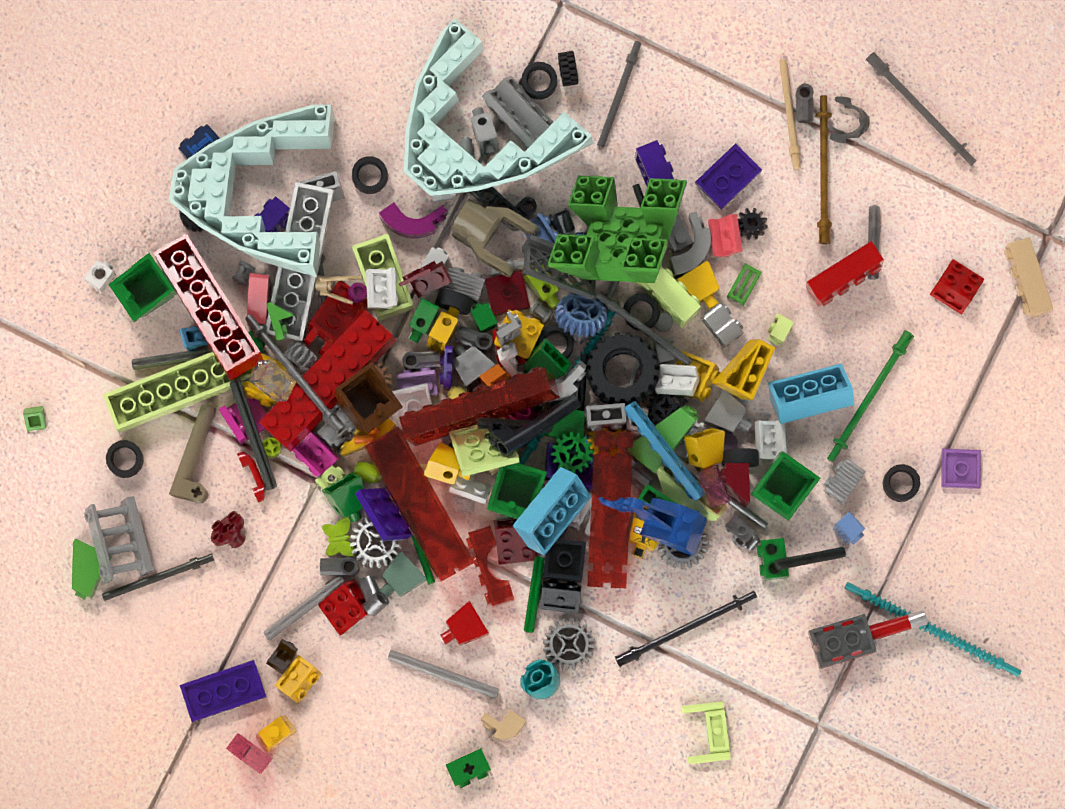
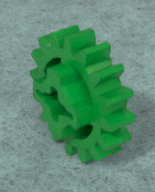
[551,432,593,474]

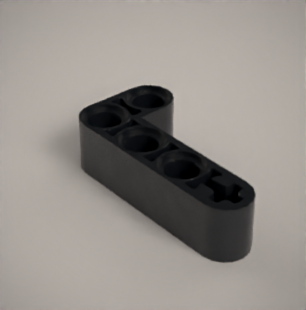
[469,187,537,231]

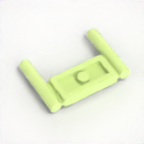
[681,701,731,764]

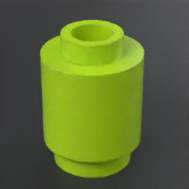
[354,461,383,485]

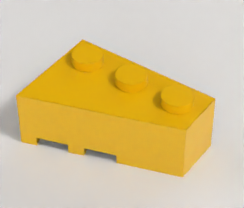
[712,339,775,400]

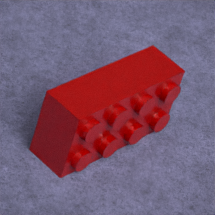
[806,241,884,306]

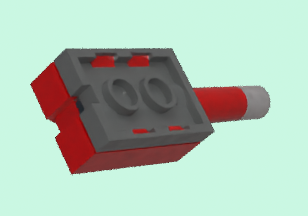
[808,610,928,670]

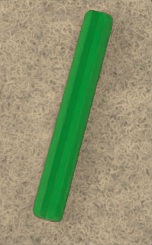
[524,556,545,633]

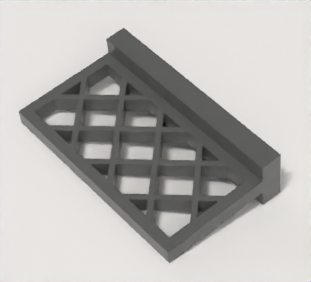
[522,234,596,300]

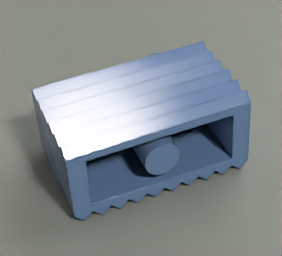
[833,511,866,545]

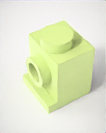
[768,313,794,345]
[315,465,346,490]

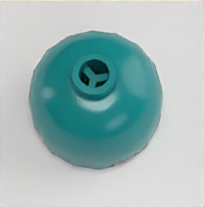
[520,659,560,699]

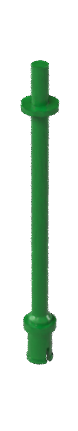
[827,330,914,463]

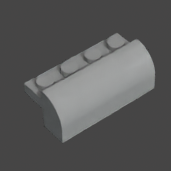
[482,76,553,149]

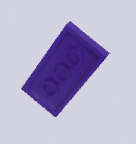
[180,660,266,723]

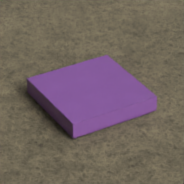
[941,448,981,489]

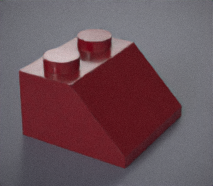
[719,463,750,507]

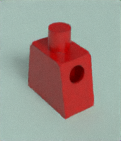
[440,601,489,646]

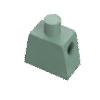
[379,551,427,598]

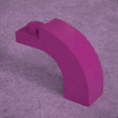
[379,202,448,239]

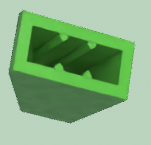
[72,539,112,600]

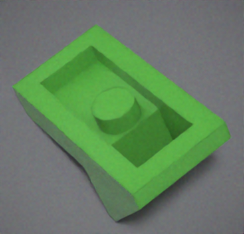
[266,302,295,341]

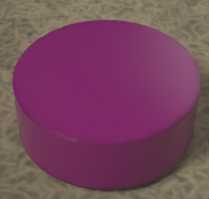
[348,283,367,303]

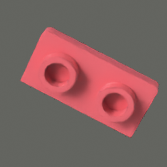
[708,214,743,257]

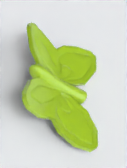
[322,517,355,557]

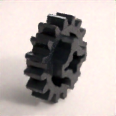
[647,392,689,424]

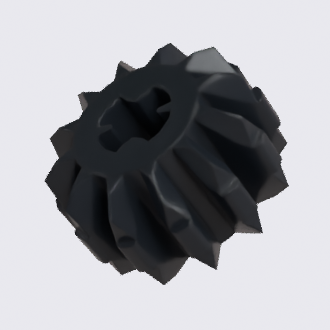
[738,208,768,240]

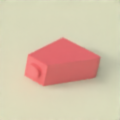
[247,273,271,329]

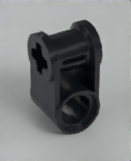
[549,208,575,234]

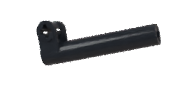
[488,395,580,456]

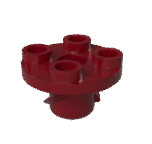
[211,511,246,548]

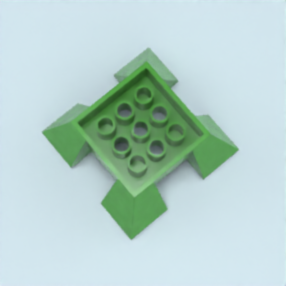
[548,175,687,283]

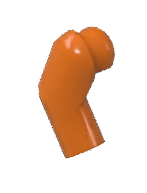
[354,427,380,445]

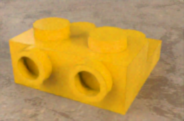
[676,351,720,402]

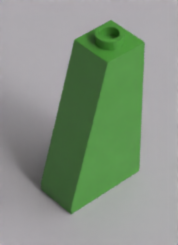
[625,405,700,473]

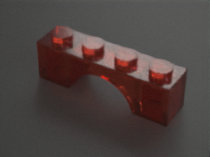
[466,526,515,608]

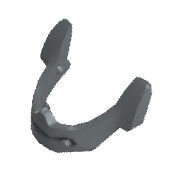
[830,96,870,143]

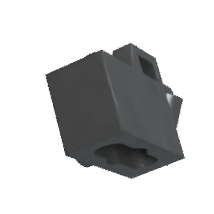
[725,514,760,551]

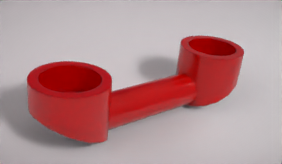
[237,451,265,503]

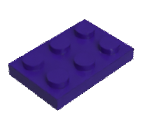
[695,143,762,210]
[355,488,412,541]

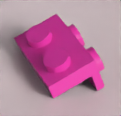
[292,431,340,477]

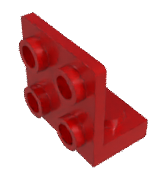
[929,259,984,315]
[318,578,369,636]

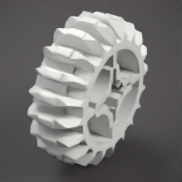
[350,518,402,568]

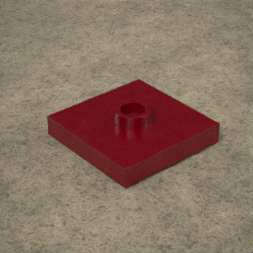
[485,271,530,316]

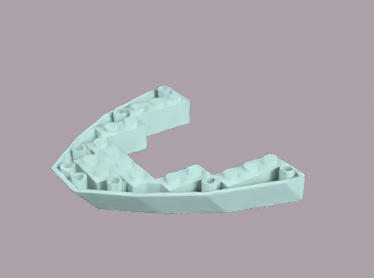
[404,18,594,196]
[169,104,335,277]

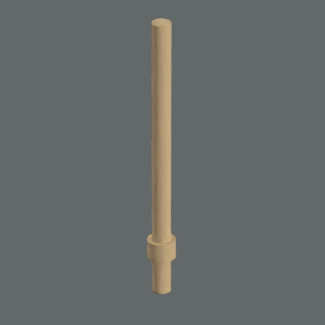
[779,59,801,170]

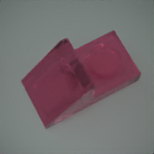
[699,465,730,508]

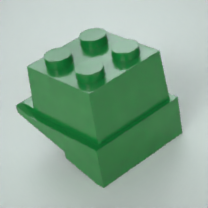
[108,253,176,322]
[750,451,820,521]
[486,463,547,519]

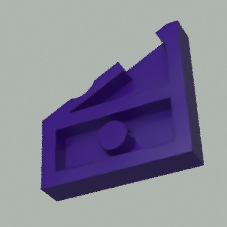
[440,346,453,391]

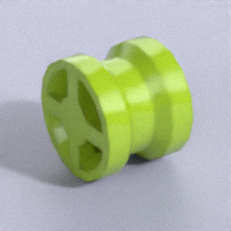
[262,437,282,458]

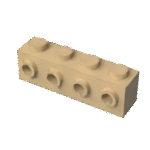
[1004,237,1054,319]

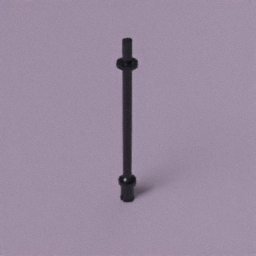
[614,591,757,668]

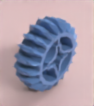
[555,293,607,338]

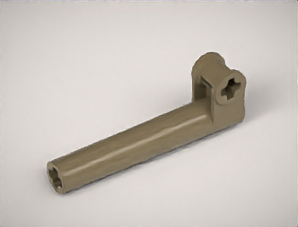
[169,404,216,504]

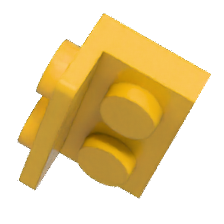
[274,655,322,704]

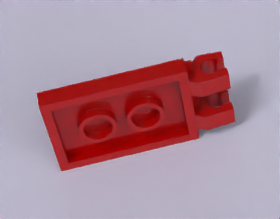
[302,281,368,355]

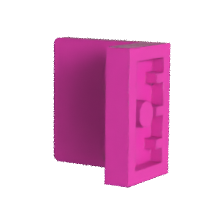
[218,397,267,444]

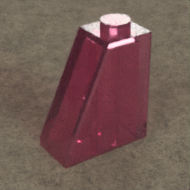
[226,733,273,774]

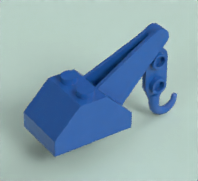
[598,497,707,555]

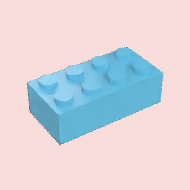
[768,363,854,424]
[513,467,591,555]

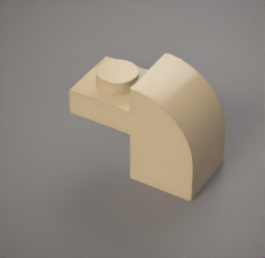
[481,710,526,740]

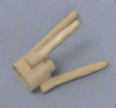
[315,275,362,305]

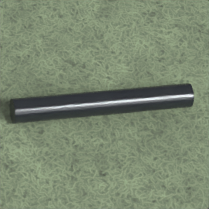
[577,353,588,411]

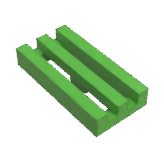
[727,263,762,306]

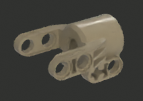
[451,199,540,277]

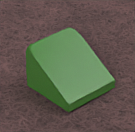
[23,406,46,432]

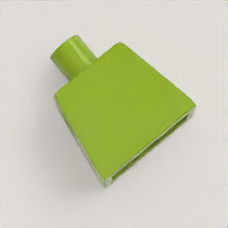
[523,265,559,309]

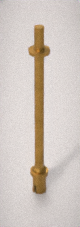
[815,95,832,245]

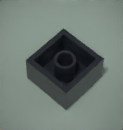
[543,539,586,583]

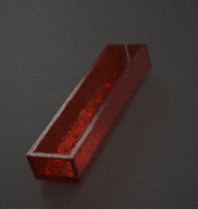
[363,427,475,582]

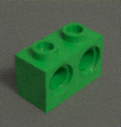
[757,538,789,581]

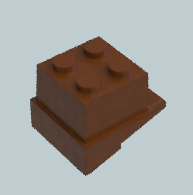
[334,362,403,434]

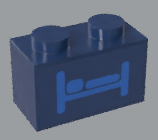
[178,124,220,160]

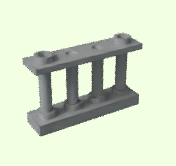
[84,496,154,584]

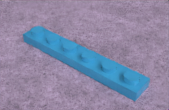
[624,401,706,501]

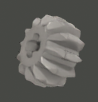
[285,341,318,372]

